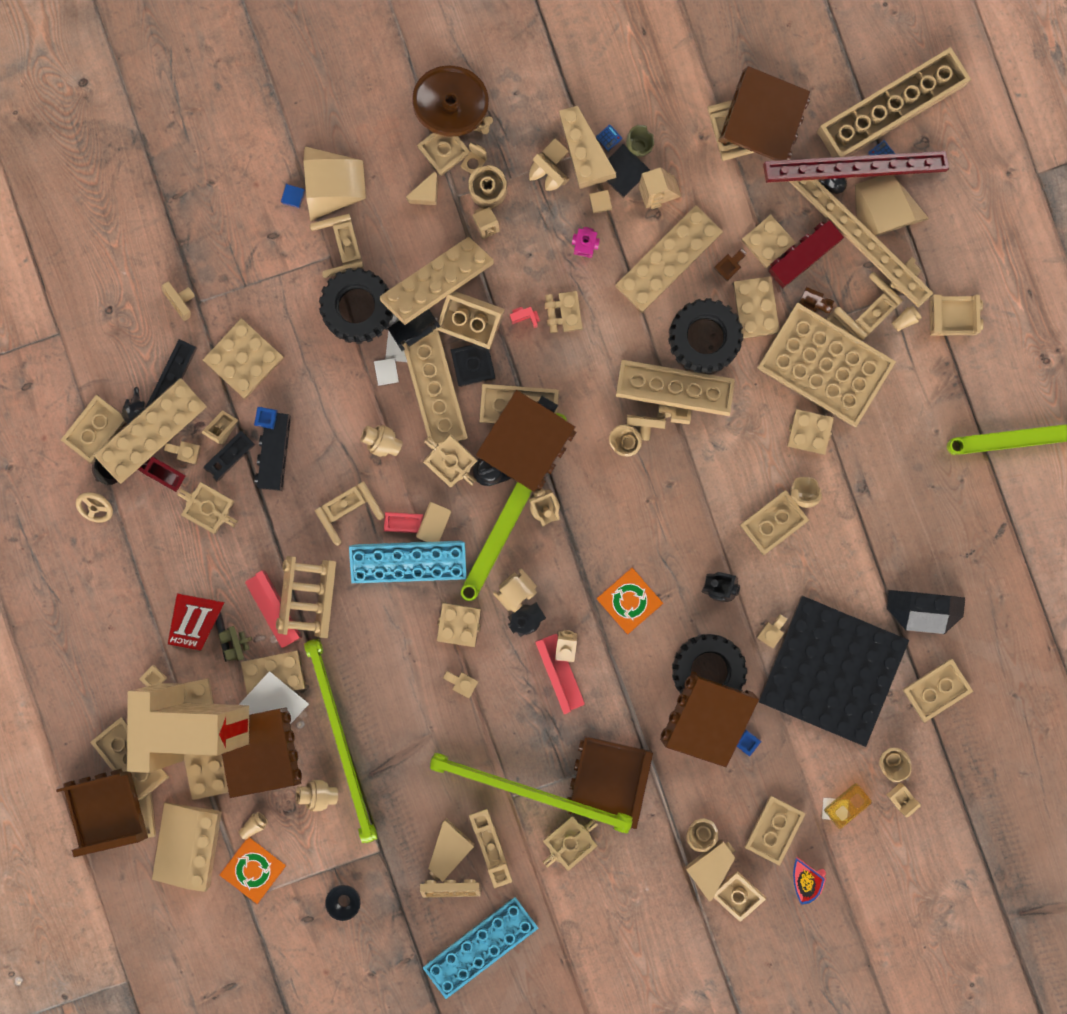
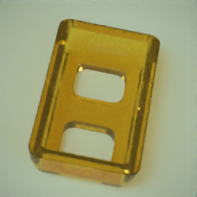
[824,783,872,829]

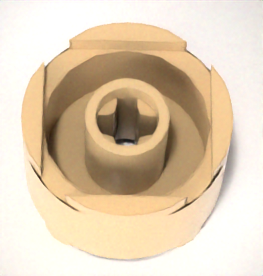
[469,165,507,209]
[493,568,537,612]

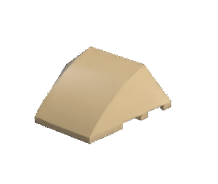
[304,147,366,222]
[855,175,929,237]

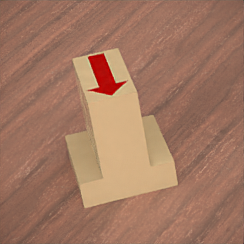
[127,683,249,773]

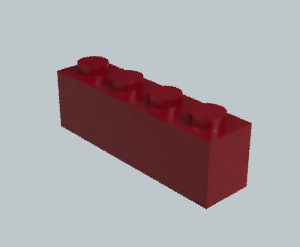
[768,220,844,289]

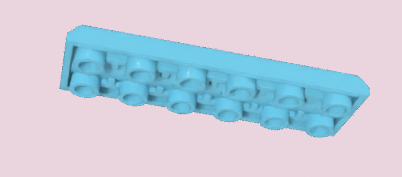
[349,541,467,583]
[423,897,539,999]

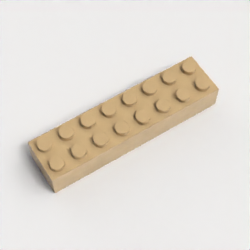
[817,47,971,157]

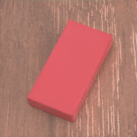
[384,512,424,533]

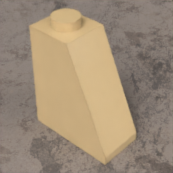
[428,818,475,882]
[685,839,735,902]

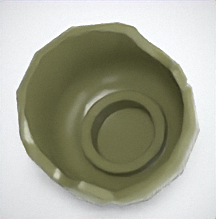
[626,125,655,157]

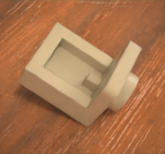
[555,630,577,662]
[886,782,921,818]

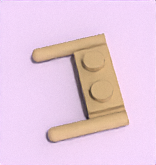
[707,100,755,161]
[310,214,364,278]
[834,272,903,340]
[315,481,384,546]

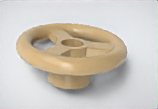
[76,492,113,523]

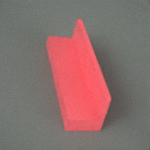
[245,570,302,648]
[535,634,585,714]

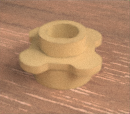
[474,116,493,134]

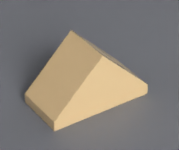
[406,172,438,205]
[202,410,238,445]

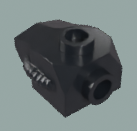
[701,572,740,602]
[508,602,546,637]

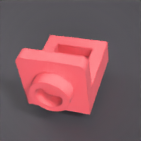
[510,307,540,328]

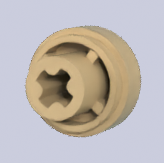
[360,425,402,457]
[296,780,338,811]

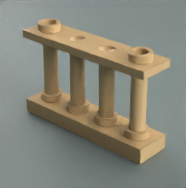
[276,556,336,638]

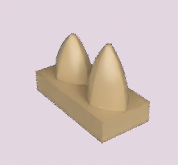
[529,153,569,191]

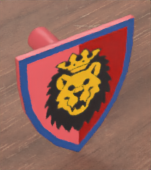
[793,857,826,905]

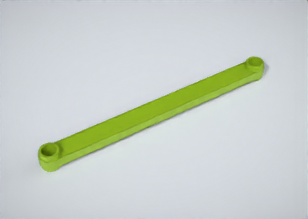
[461,413,567,601]
[947,424,1067,455]
[304,639,378,843]
[430,753,633,833]

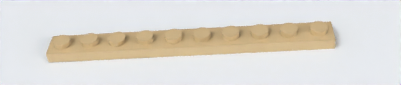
[789,180,933,308]

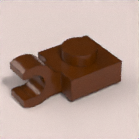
[714,248,747,281]
[799,287,834,314]

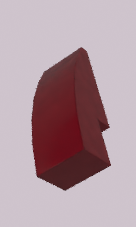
[137,456,186,492]

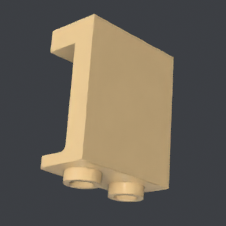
[930,295,983,336]

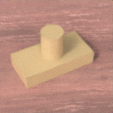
[162,281,195,321]
[626,415,666,441]

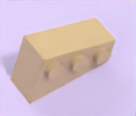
[639,167,682,209]

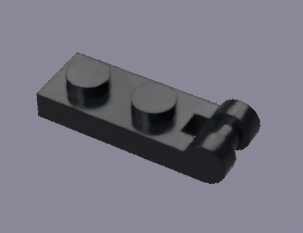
[203,431,255,482]

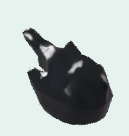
[819,178,847,194]
[122,387,145,424]

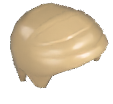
[609,424,642,456]
[791,477,822,508]
[879,748,912,782]
[686,818,718,852]

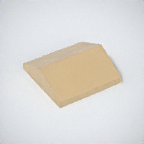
[714,871,766,922]

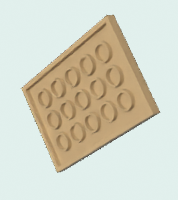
[757,302,896,428]

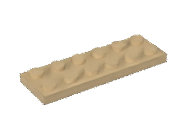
[615,206,723,313]
[380,237,494,325]
[403,329,468,444]
[616,360,735,416]
[93,378,207,484]
[183,678,229,800]

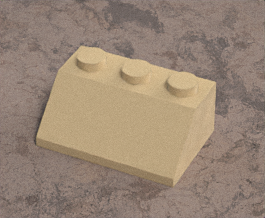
[436,291,505,349]

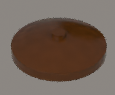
[412,65,489,137]

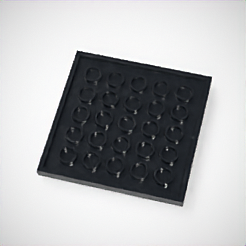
[758,596,909,747]

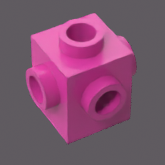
[572,227,600,258]

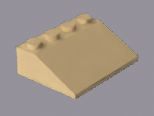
[152,802,222,892]

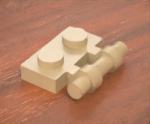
[544,291,583,333]

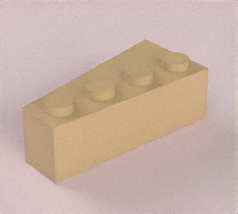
[559,106,616,189]

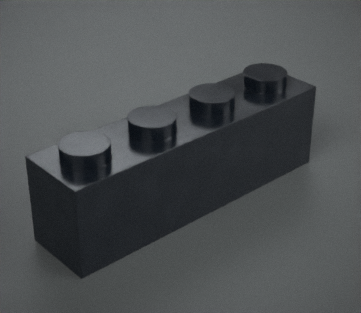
[255,413,291,492]

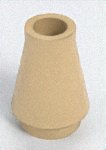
[892,306,922,332]
[239,812,268,840]

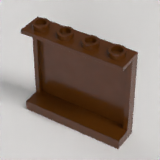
[718,66,810,161]
[476,390,577,492]
[660,671,759,768]
[222,707,302,798]
[567,736,653,829]
[56,768,148,857]

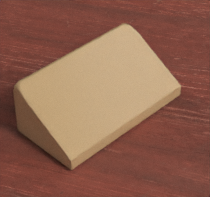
[416,502,451,542]

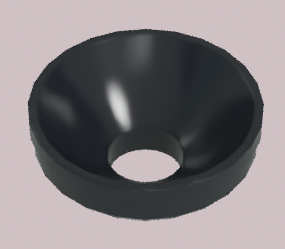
[325,885,361,921]

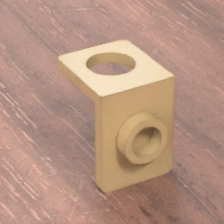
[461,143,487,174]

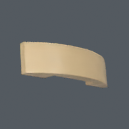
[469,809,513,888]

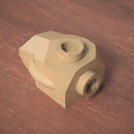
[529,489,560,527]

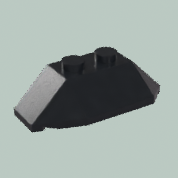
[886,590,965,634]

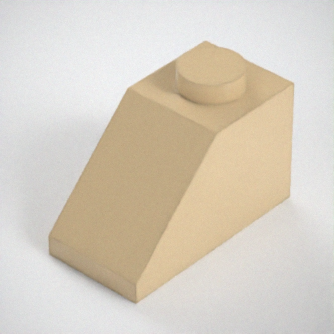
[472,207,500,239]

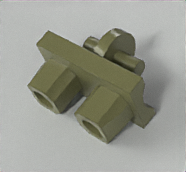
[218,626,252,661]

